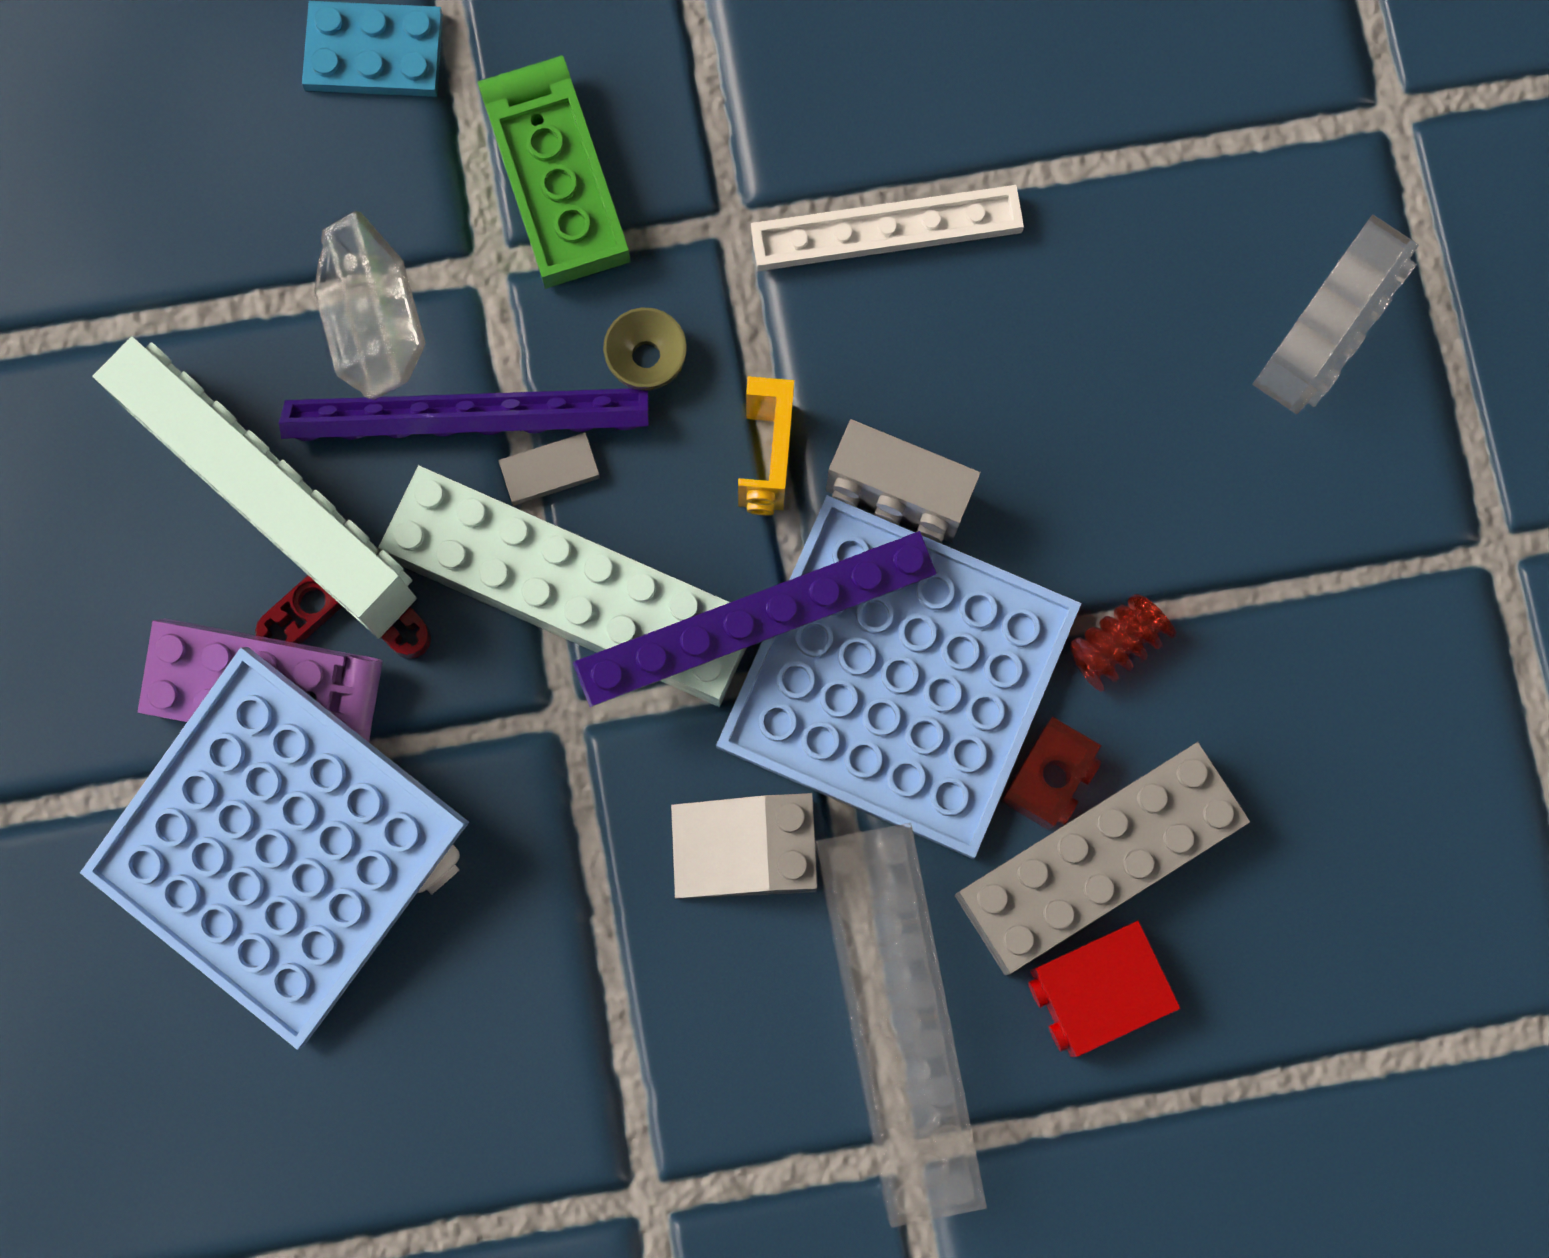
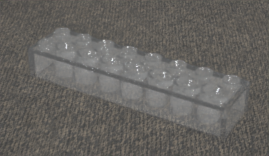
[815,823,987,1228]

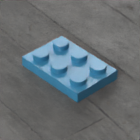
[302,1,443,97]

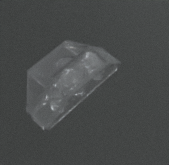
[314,211,426,400]

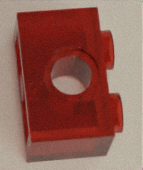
[1001,717,1102,830]

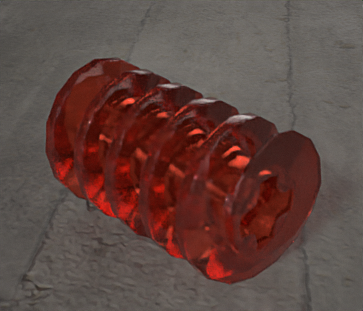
[1070,594,1176,691]

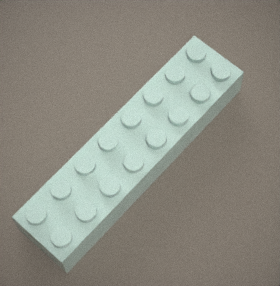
[92,336,417,639]
[378,465,747,707]

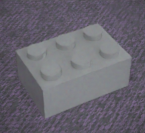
[826,419,981,543]

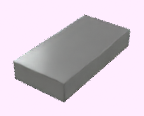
[498,433,600,506]

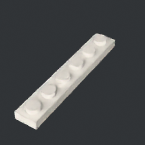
[751,185,1024,271]

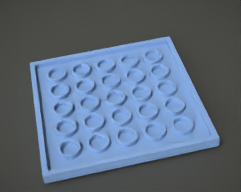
[716,495,1082,859]
[80,647,469,1050]

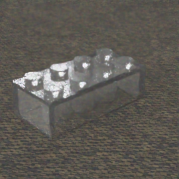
[1252,214,1419,414]

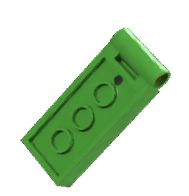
[477,55,631,289]

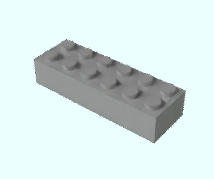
[954,742,1250,975]

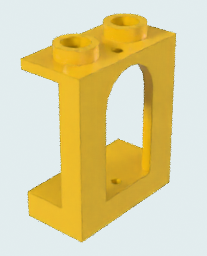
[738,376,794,516]

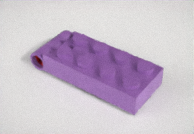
[137,618,383,742]

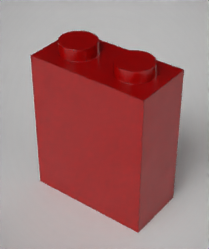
[1028,921,1180,1057]

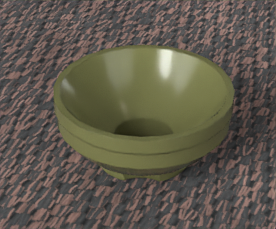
[603,307,687,390]

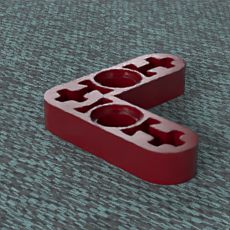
[255,575,431,659]

